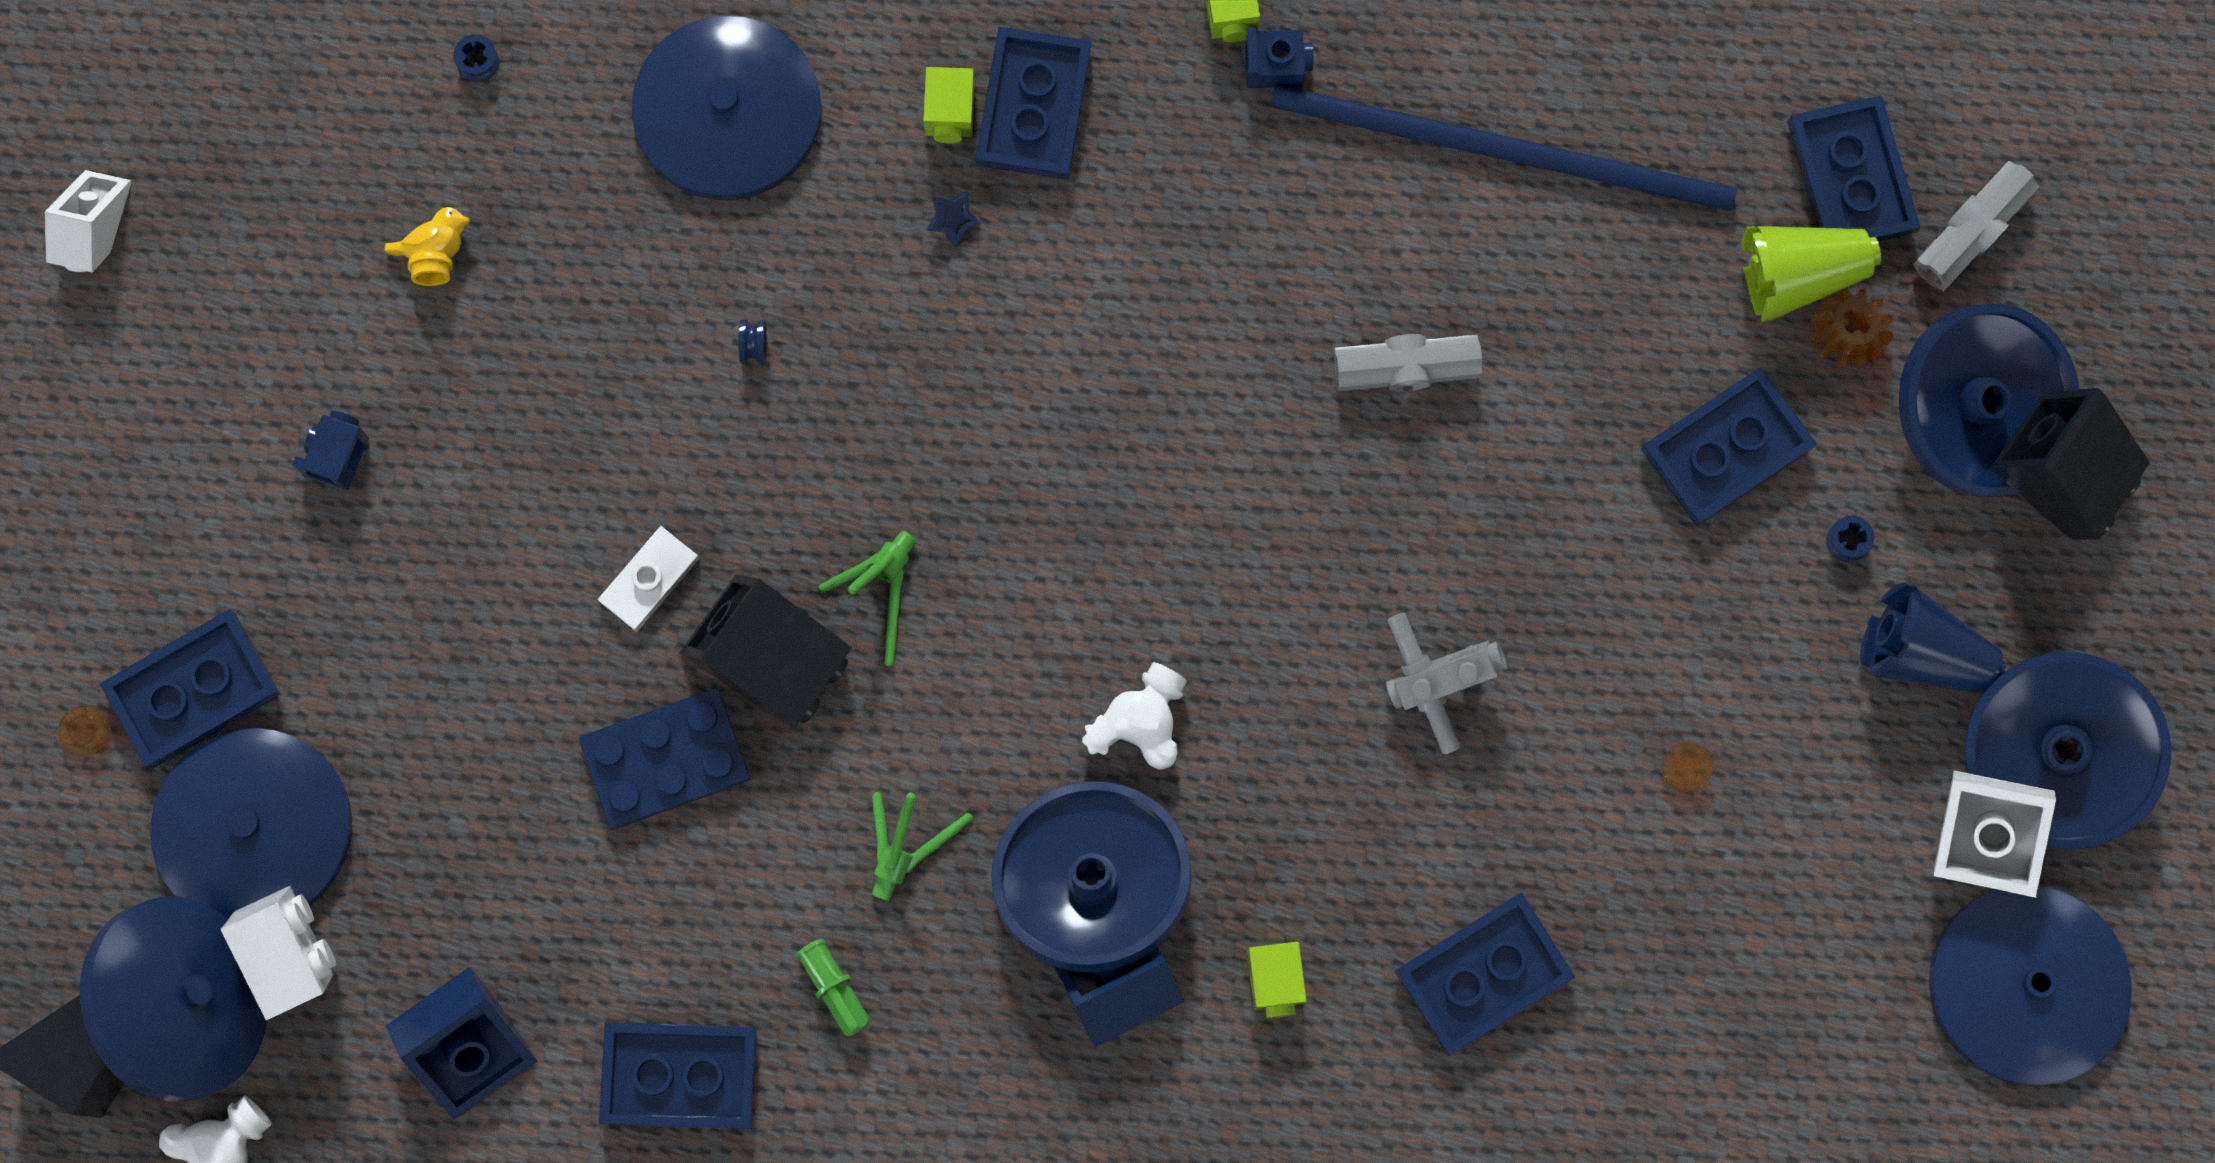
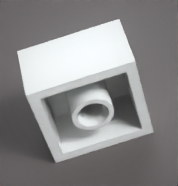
[1934,771,2056,897]
[220,886,336,1020]

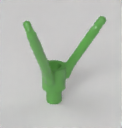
[818,531,916,667]
[871,792,973,901]

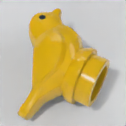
[384,207,470,286]

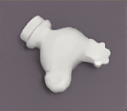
[1082,662,1187,770]
[159,1095,272,1163]

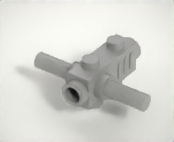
[1386,613,1507,754]

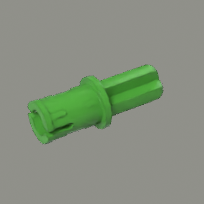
[796,939,870,1036]

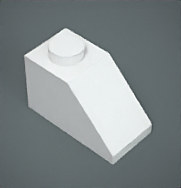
[45,170,131,273]

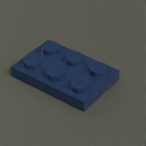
[975,26,1092,180]
[1787,95,1920,241]
[1641,367,1817,527]
[99,609,281,770]
[579,687,751,831]
[1394,892,1575,1057]
[599,1022,757,1129]

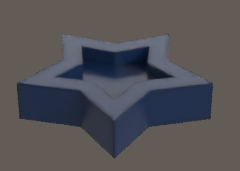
[926,192,981,247]

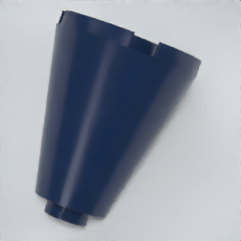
[1860,582,2006,693]

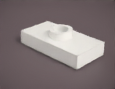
[598,526,700,632]

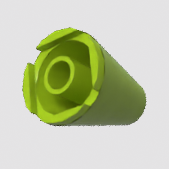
[1741,226,1881,322]

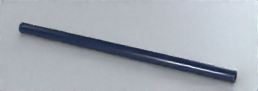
[1271,84,1737,211]

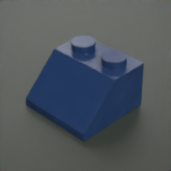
[1053,948,1184,1048]
[386,967,537,1120]

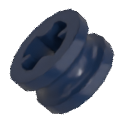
[453,35,499,82]
[738,320,767,363]
[1826,516,1875,562]

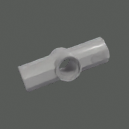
[1913,161,2039,292]
[1333,334,1482,392]

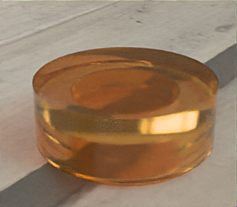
[58,706,112,756]
[1661,742,1713,793]

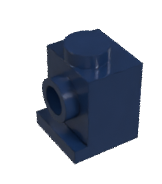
[1245,28,1314,88]
[292,410,369,490]

